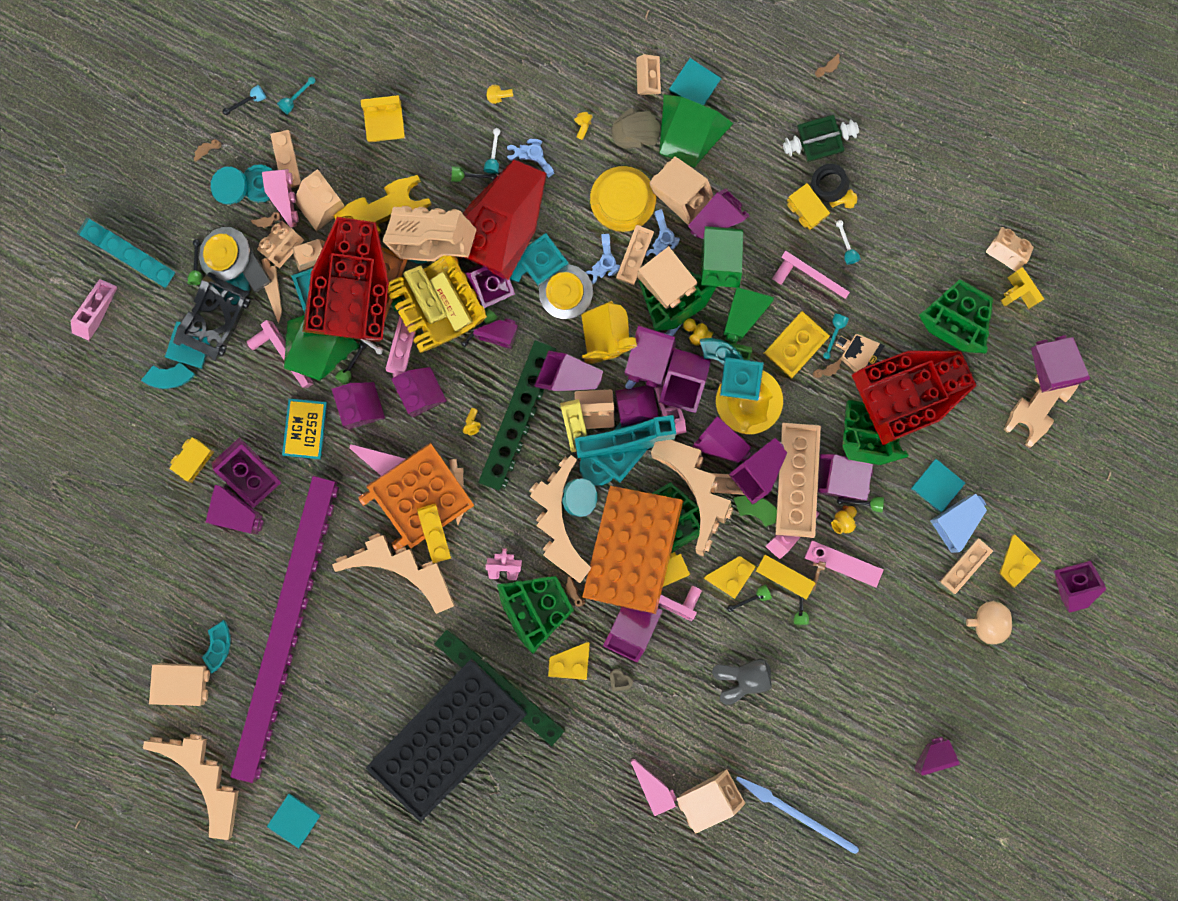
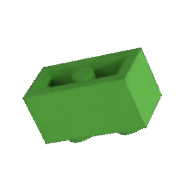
[728,342,752,360]

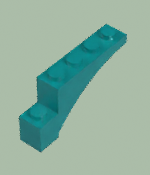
[76,218,176,288]
[575,415,677,458]

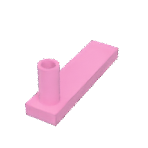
[772,251,850,299]
[386,307,418,378]
[247,320,314,388]
[804,541,883,588]
[658,586,702,621]

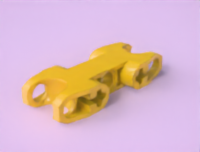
[333,175,432,235]

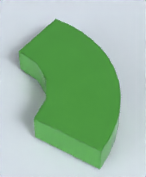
[733,496,777,527]

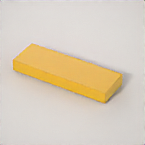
[756,555,816,600]

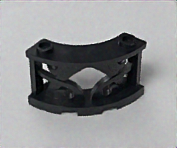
[173,272,251,361]

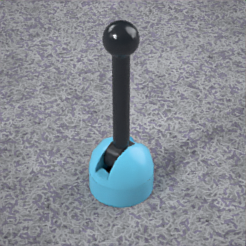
[223,85,266,115]

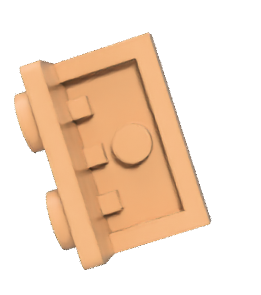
[257,221,304,269]
[986,227,1034,271]
[575,389,614,429]

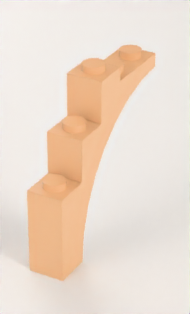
[651,440,734,556]
[530,455,591,583]
[332,533,455,614]
[143,734,239,840]

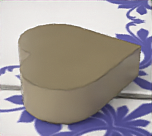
[610,668,633,692]

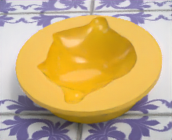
[590,166,656,232]
[716,370,783,435]

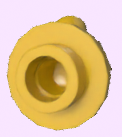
[486,85,513,104]
[574,112,593,140]
[829,189,857,209]
[463,408,481,435]

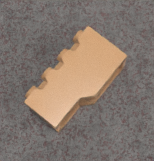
[383,206,477,262]

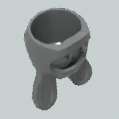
[712,659,772,705]

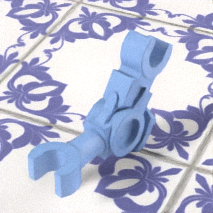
[507,139,555,178]
[645,209,680,257]
[585,234,620,285]

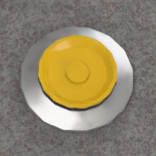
[199,227,250,281]
[539,264,593,319]

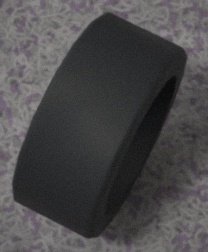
[811,164,849,202]

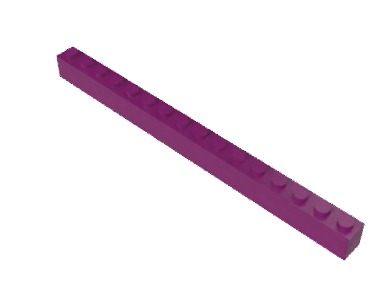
[230,476,339,783]

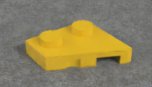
[703,556,756,599]

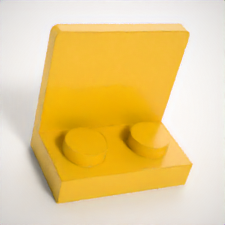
[361,95,405,142]

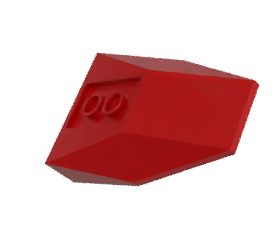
[456,160,547,280]
[302,217,389,342]
[851,351,977,445]

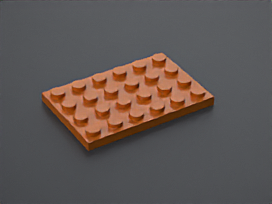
[582,486,683,614]

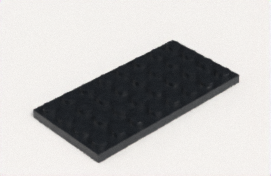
[366,658,527,823]

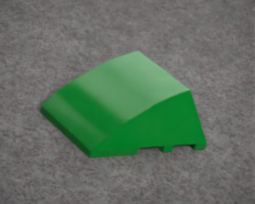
[659,95,733,168]
[638,268,717,331]
[919,279,993,354]
[284,315,359,381]
[842,400,909,465]
[651,482,701,553]
[497,576,574,654]

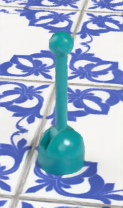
[277,77,315,115]
[823,313,849,359]

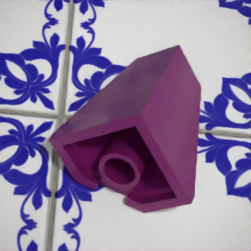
[688,188,749,239]
[692,416,751,463]

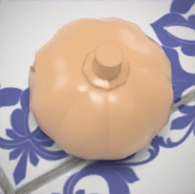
[966,601,1012,645]

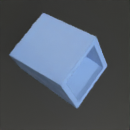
[930,494,987,553]

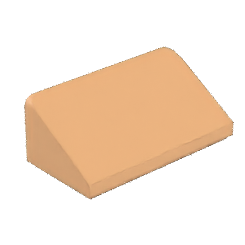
[636,54,661,95]

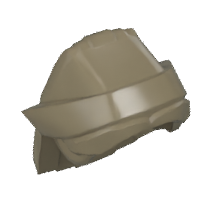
[611,108,660,149]

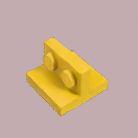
[1000,267,1044,309]

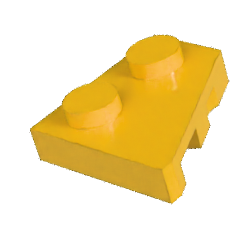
[999,534,1041,588]
[548,642,590,680]

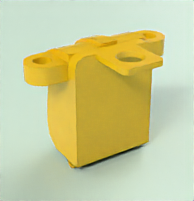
[581,301,637,364]

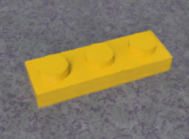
[417,504,451,564]

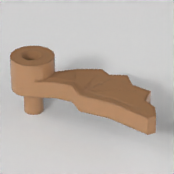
[815,54,840,78]
[194,139,221,162]
[251,212,282,228]
[813,359,841,378]
[812,561,826,591]
[565,577,585,607]

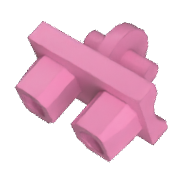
[486,548,522,581]

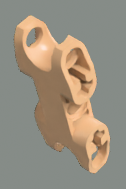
[1003,375,1078,448]

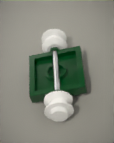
[783,115,859,163]

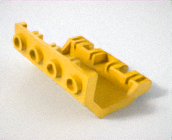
[388,255,487,353]

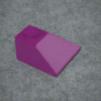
[463,265,515,308]
[473,318,518,349]
[615,385,659,427]
[1054,561,1106,613]
[914,736,960,776]

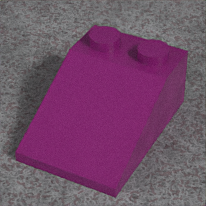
[211,437,281,508]

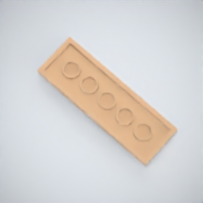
[775,423,821,538]

